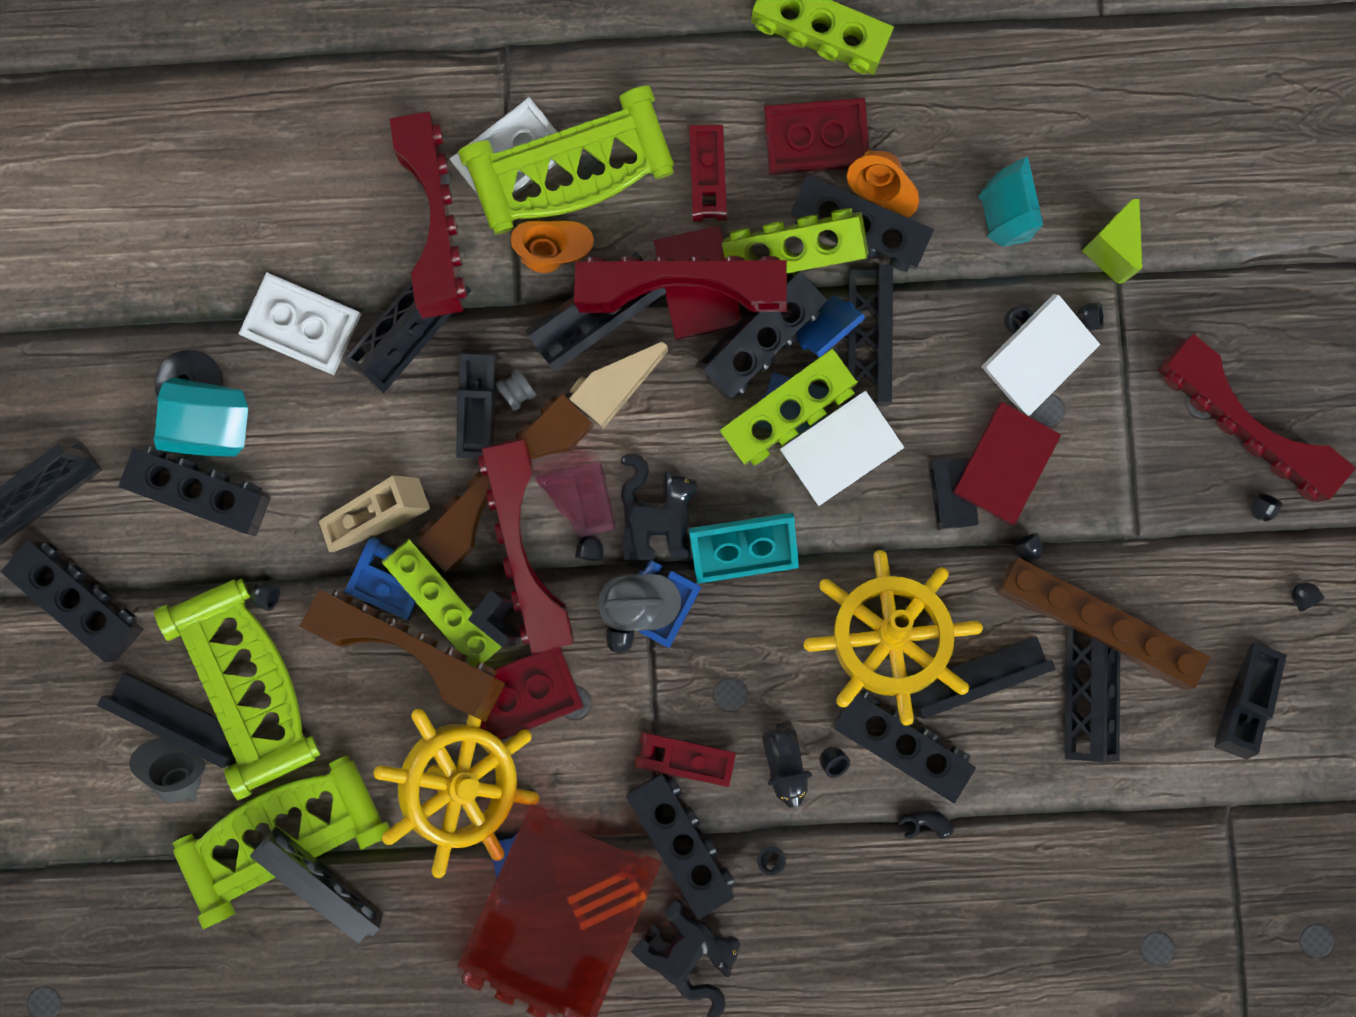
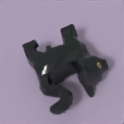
[621,454,698,560]
[762,721,812,808]
[631,897,741,1017]

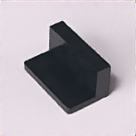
[928,458,979,531]

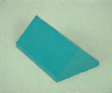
[689,513,799,584]

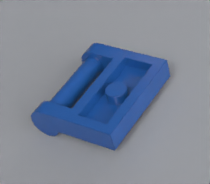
[344,536,435,620]

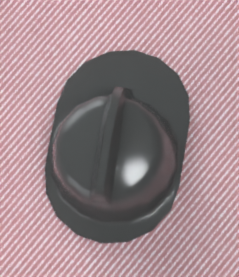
[598,574,681,631]
[129,738,205,803]

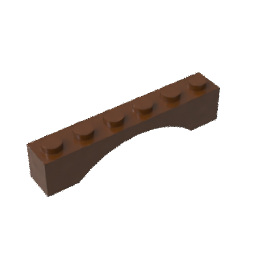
[416,394,594,573]
[995,557,1210,690]
[299,589,505,722]

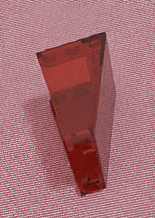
[457,804,662,1017]

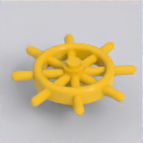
[803,550,983,726]
[373,708,539,878]

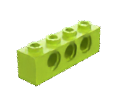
[751,0,894,75]
[722,208,869,273]
[720,348,857,466]
[382,539,502,668]

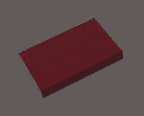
[763,97,870,175]
[653,225,741,340]
[952,402,1061,526]
[480,647,584,740]

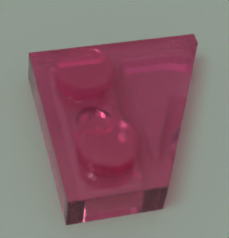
[536,462,617,537]

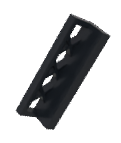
[525,252,666,372]
[847,265,893,407]
[343,276,471,393]
[468,590,522,648]
[1065,625,1121,762]
[910,636,1056,719]
[97,672,236,768]
[250,826,383,944]

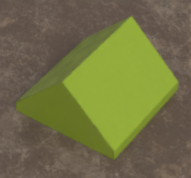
[1082,199,1142,283]

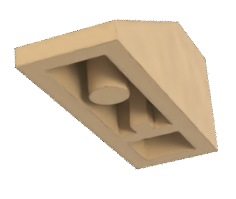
[570,342,668,429]
[319,476,430,552]

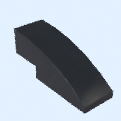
[456,349,498,459]
[1214,642,1287,760]

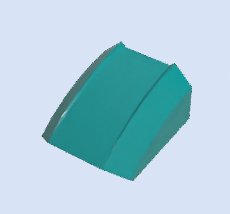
[978,157,1043,247]
[153,378,249,457]

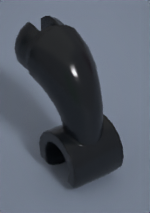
[897,810,954,839]

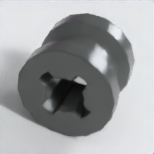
[495,368,537,411]

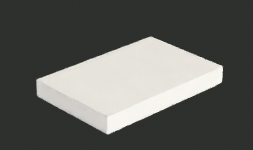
[450,97,557,198]
[238,272,361,376]
[981,294,1100,416]
[780,391,904,506]

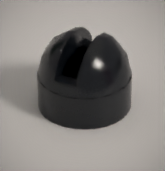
[1077,302,1104,330]
[1004,307,1033,333]
[1250,493,1283,522]
[1013,533,1044,562]
[575,536,604,561]
[250,582,280,611]
[1292,582,1325,612]
[606,627,634,654]
[819,747,850,778]
[757,847,786,875]

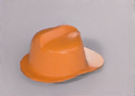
[847,149,919,218]
[510,221,594,273]

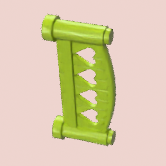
[458,85,674,235]
[153,579,321,801]
[172,755,390,930]

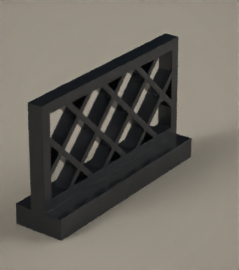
[0,442,102,545]

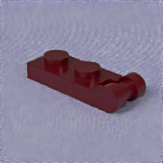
[689,124,727,222]
[634,731,736,787]

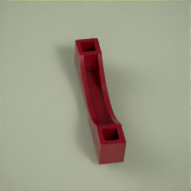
[389,111,467,319]
[574,256,787,313]
[1157,334,1356,502]
[478,437,574,653]

